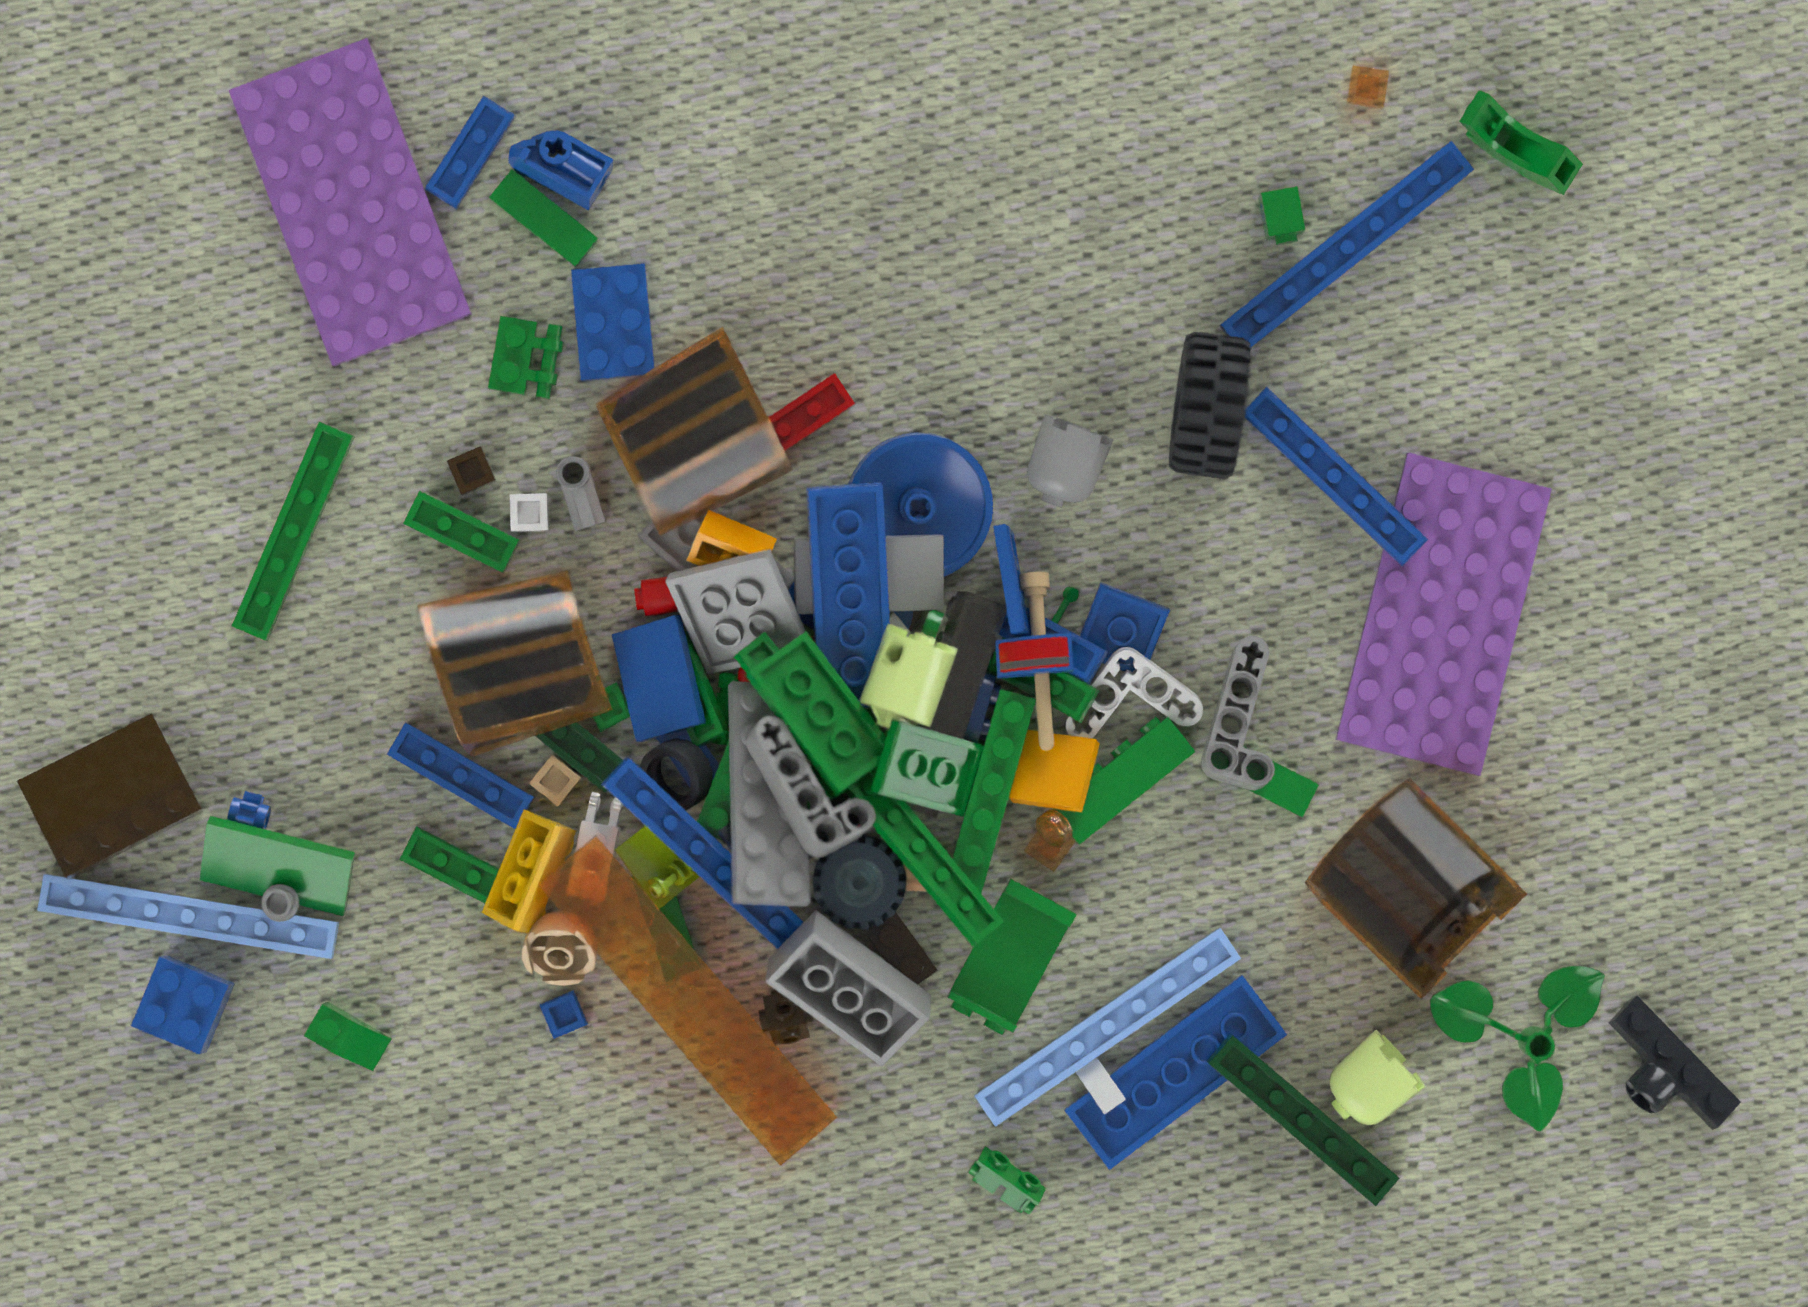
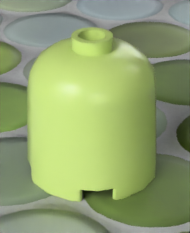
[1329,1030,1425,1125]

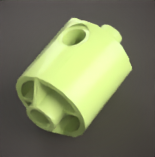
[860,624,958,729]

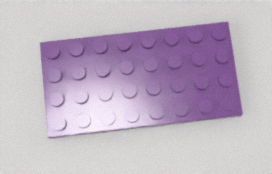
[229,38,472,367]
[1335,452,1552,776]

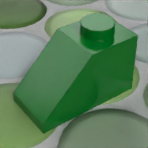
[304,1002,392,1071]

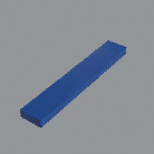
[1244,387,1428,567]

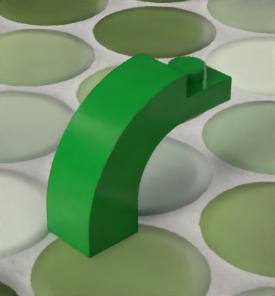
[1459,90,1583,195]

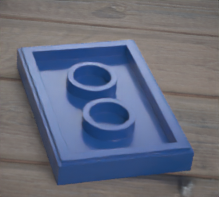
[611,615,706,742]

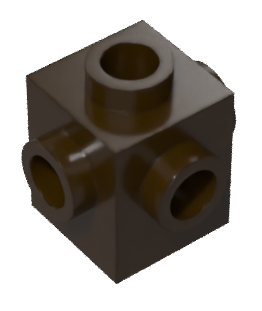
[758,989,814,1045]

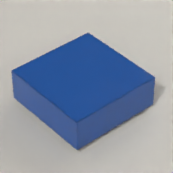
[540,990,589,1039]

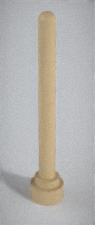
[1019,572,1054,751]

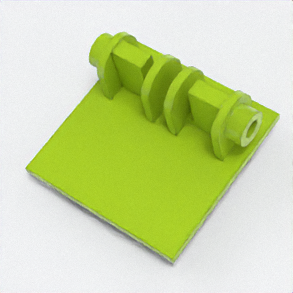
[614,826,699,910]

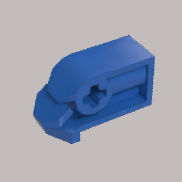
[508,130,614,211]

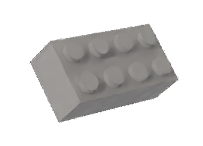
[766,910,931,1067]

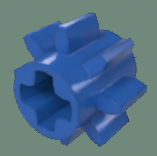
[227,791,271,830]

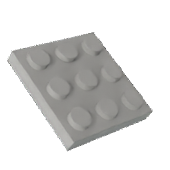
[665,549,805,675]

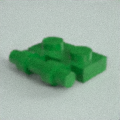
[488,316,564,400]

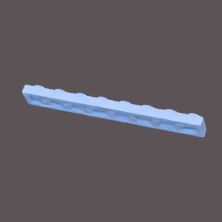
[37,874,339,959]
[974,927,1241,1127]

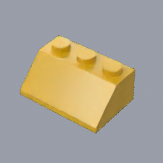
[482,809,576,934]

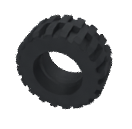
[1169,332,1251,479]

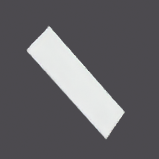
[1076,1058,1126,1114]

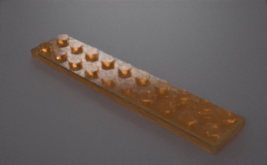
[539,835,837,1166]

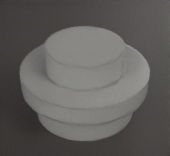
[262,884,299,922]

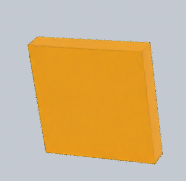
[1009,730,1100,812]

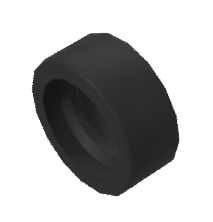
[639,738,713,811]

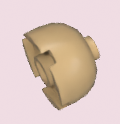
[522,911,597,986]

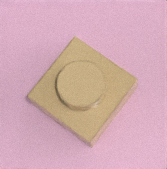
[529,754,582,807]

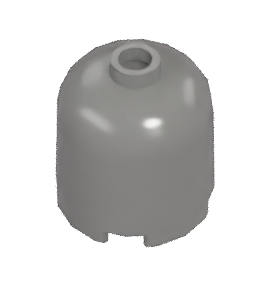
[1027,414,1114,508]

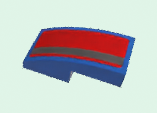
[995,633,1073,678]

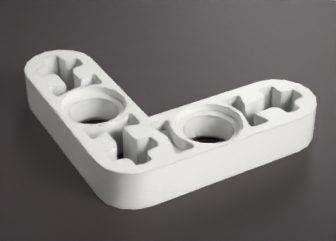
[1065,647,1203,738]

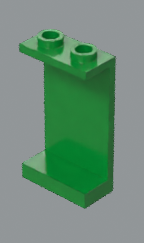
[947,878,1077,1035]

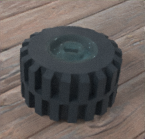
[812,834,906,930]

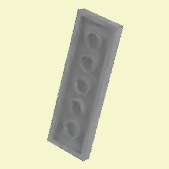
[728,681,810,907]

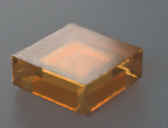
[1346,65,1389,109]

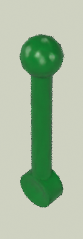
[1051,586,1079,624]

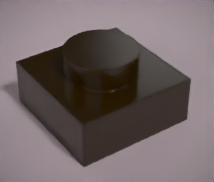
[447,446,496,496]

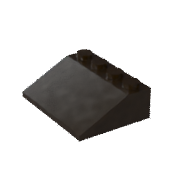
[17,713,203,880]

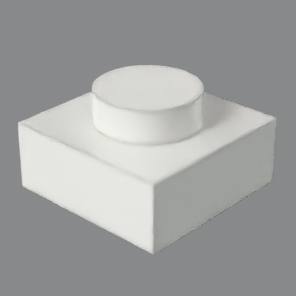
[510,493,549,532]

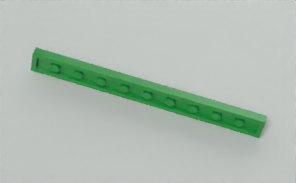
[734,632,1004,947]

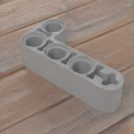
[1201,636,1275,791]
[746,716,875,857]

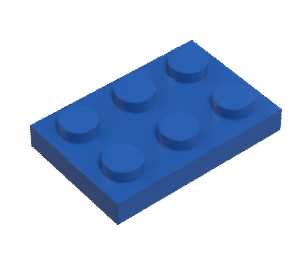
[571,263,655,381]

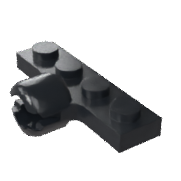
[1608,995,1741,1130]

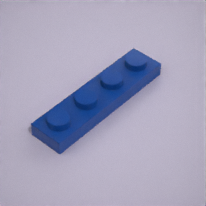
[387,722,535,829]

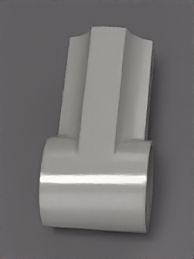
[556,456,606,531]

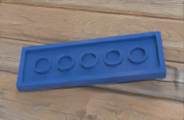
[806,482,890,708]
[1064,975,1287,1170]

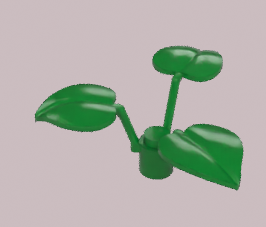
[1430,966,1605,1132]

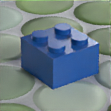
[131,955,235,1055]

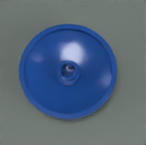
[848,432,993,577]

